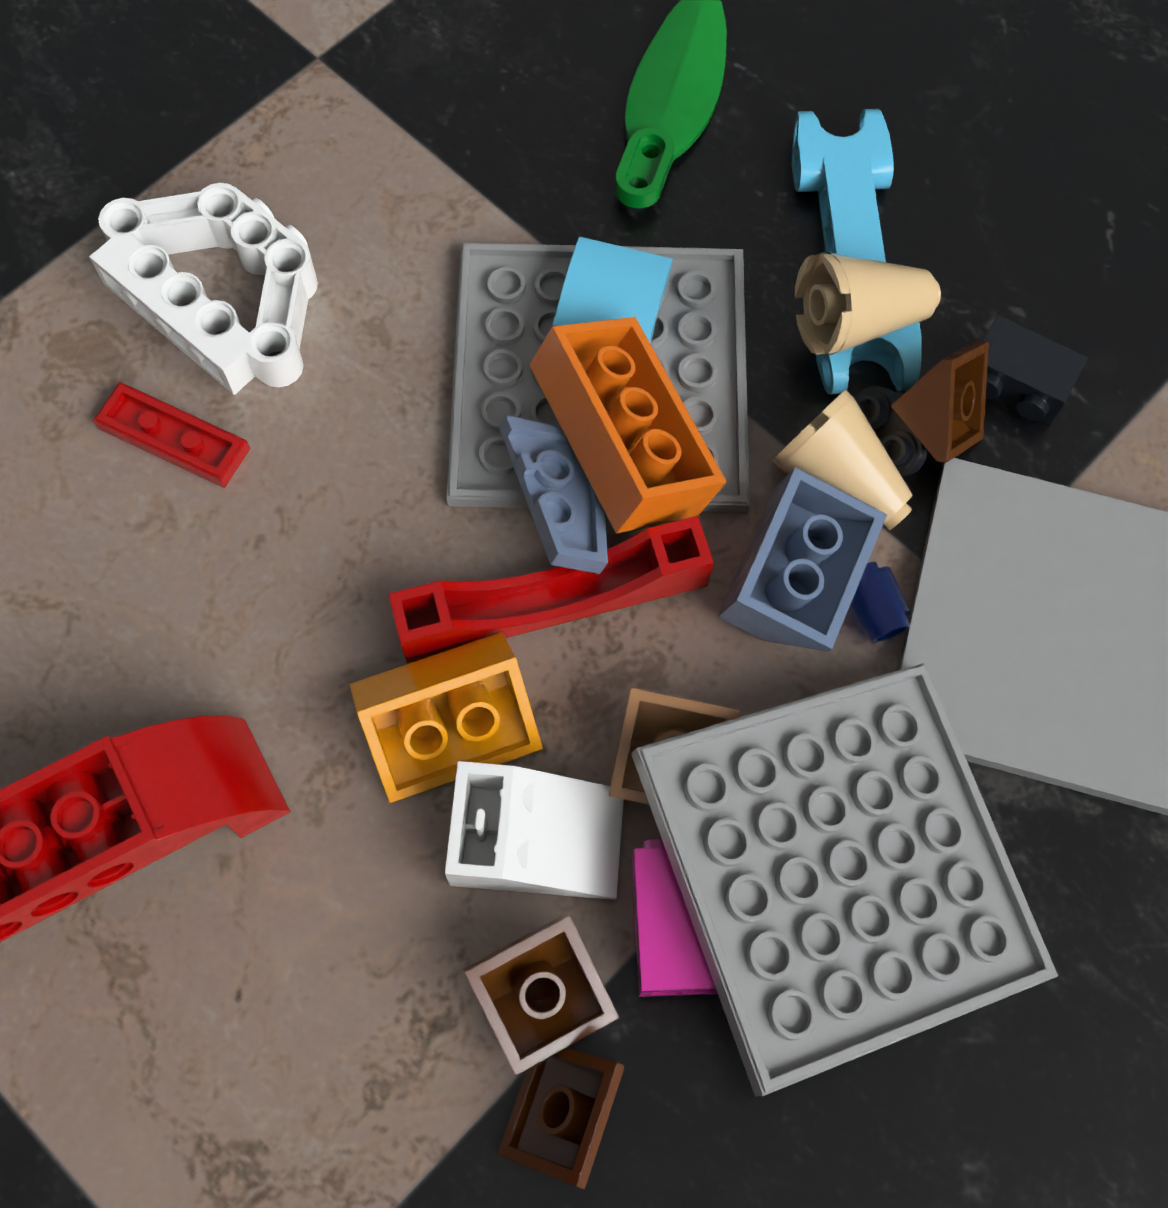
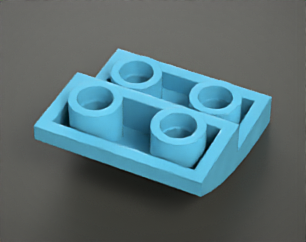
[553,237,673,343]

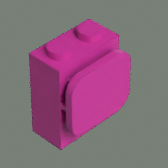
[632,839,718,997]

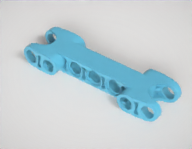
[792,109,922,394]

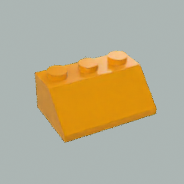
[349,632,543,803]

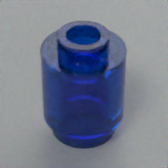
[850,562,911,643]

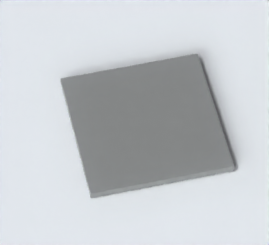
[447,243,750,513]
[898,458,1168,816]
[631,663,1058,1097]

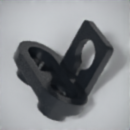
[855,386,927,476]

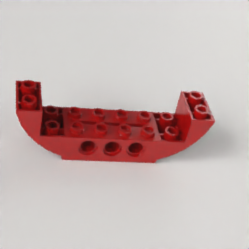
[0,715,291,942]

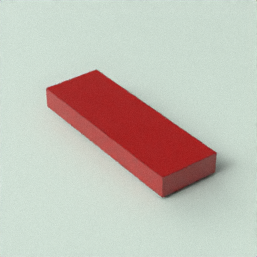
[93,382,250,488]

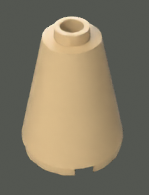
[795,252,941,355]
[772,389,912,530]

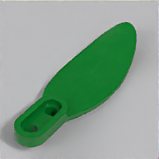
[614,0,727,208]

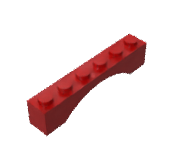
[388,516,714,664]

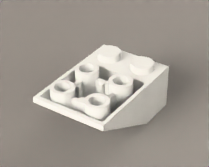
[445,761,624,900]

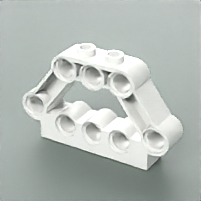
[89,183,318,395]

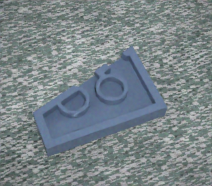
[499,415,608,574]

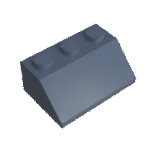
[718,467,887,652]

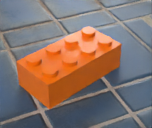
[529,317,727,534]

